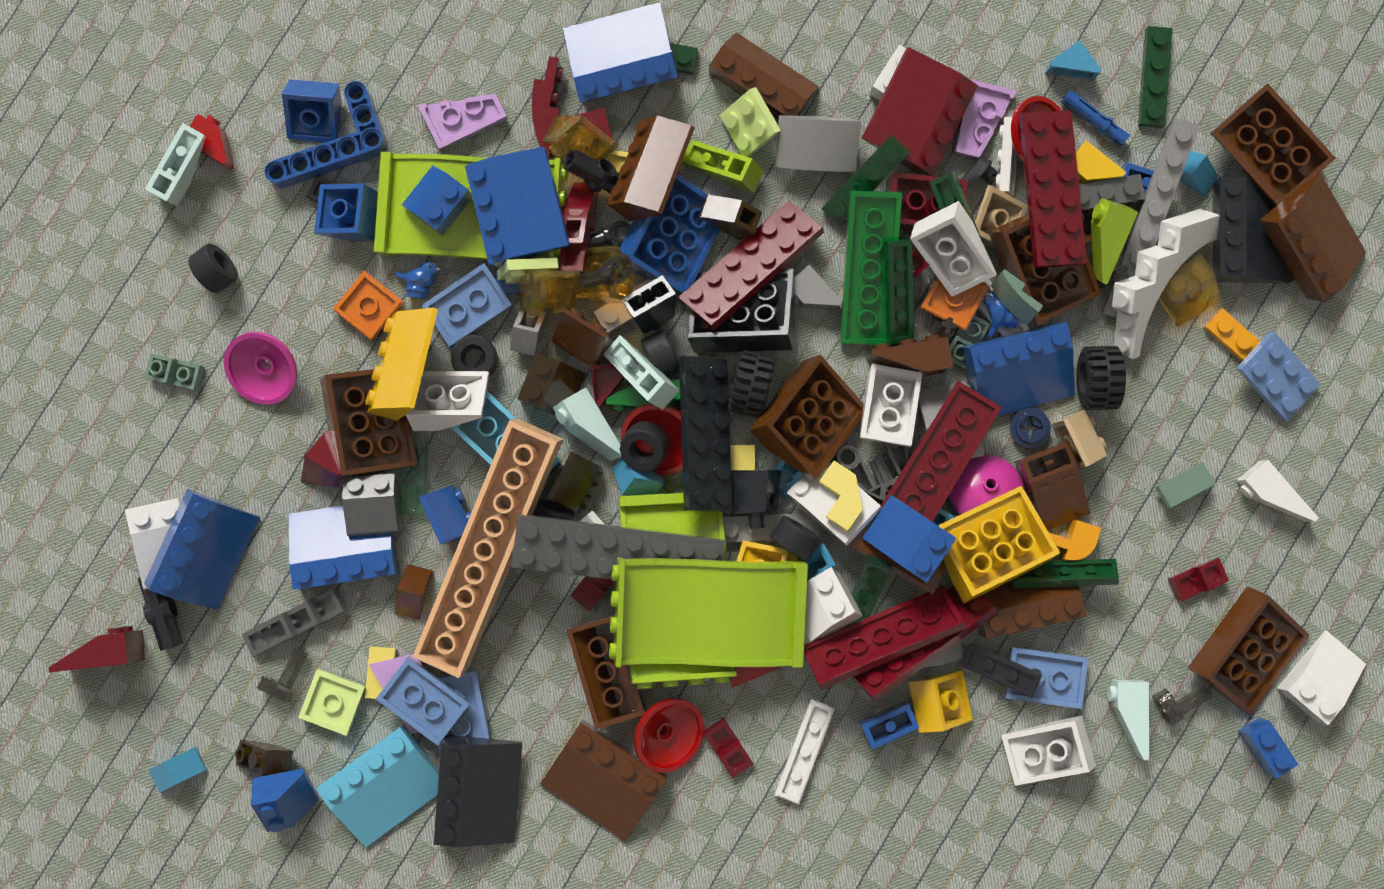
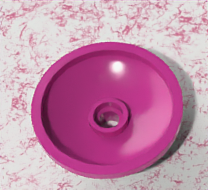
[224,332,298,405]
[949,454,1024,515]

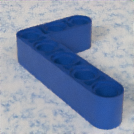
[264,81,387,188]

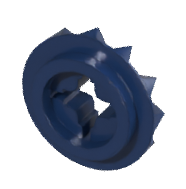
[1009,408,1051,448]

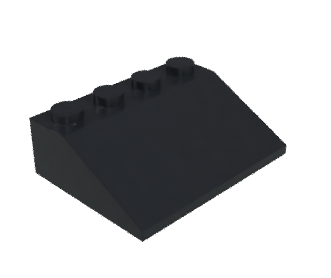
[1213,177,1291,283]
[687,269,795,353]
[433,735,523,847]

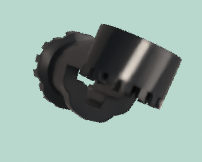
[588,220,631,256]

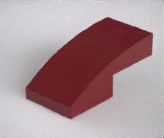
[1167,558,1229,602]
[703,717,754,778]

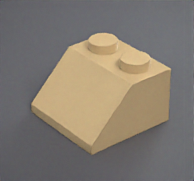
[1052,409,1107,468]

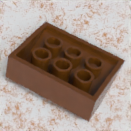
[1210,83,1336,206]
[1260,172,1366,303]
[989,214,1102,326]
[749,355,864,481]
[320,369,417,479]
[1188,586,1310,716]
[540,719,667,841]

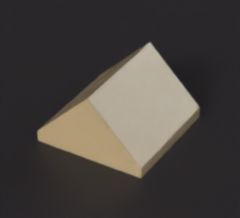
[975,185,1028,248]

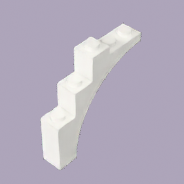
[1112,209,1220,359]

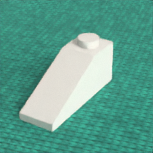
[1236,460,1319,522]

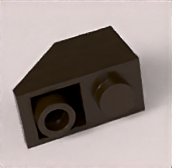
[698,195,762,240]
[235,740,293,776]

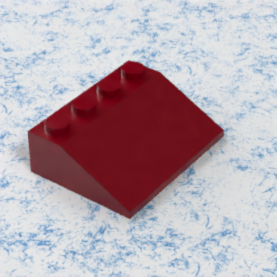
[862,47,978,176]

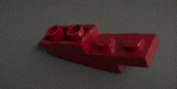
[532,56,564,160]
[558,182,599,275]

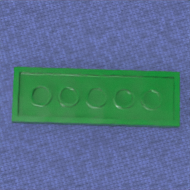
[840,190,902,345]

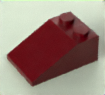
[886,172,968,230]
[48,626,145,673]

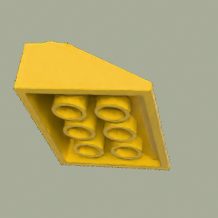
[366,308,438,421]
[939,486,1060,603]

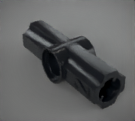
[563,149,620,194]
[137,577,184,651]

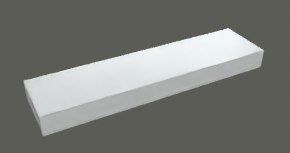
[775,698,835,805]

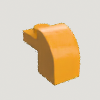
[1048,520,1101,560]

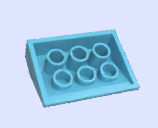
[316,724,439,847]

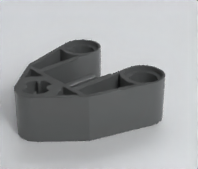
[834,442,909,502]

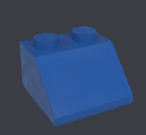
[282,79,341,142]
[402,165,472,236]
[314,183,378,242]
[419,485,471,545]
[251,769,319,832]

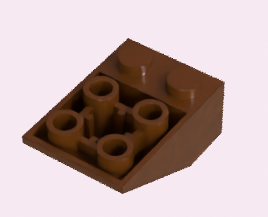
[552,308,612,366]
[866,334,953,377]
[1014,441,1090,530]

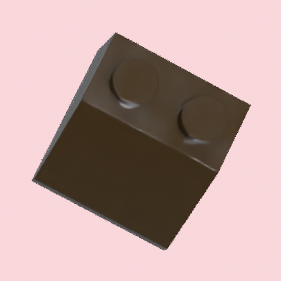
[517,352,585,416]
[547,451,603,512]

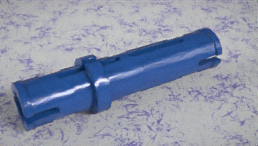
[1061,89,1130,148]

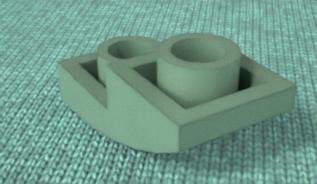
[991,269,1043,325]
[949,314,991,369]
[144,353,205,391]
[1155,462,1216,509]

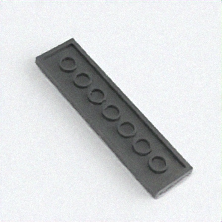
[511,514,725,579]

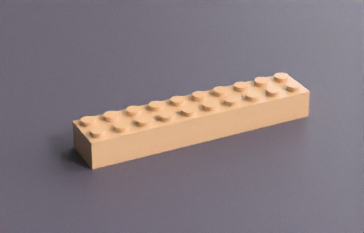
[413,418,564,678]

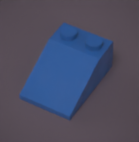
[863,495,957,582]

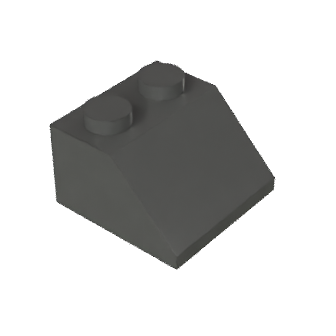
[342,473,401,537]

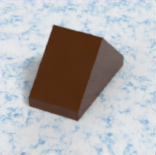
[395,564,433,620]

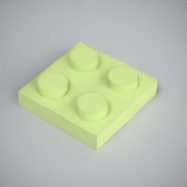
[719,87,781,157]
[497,258,558,284]
[298,669,366,736]

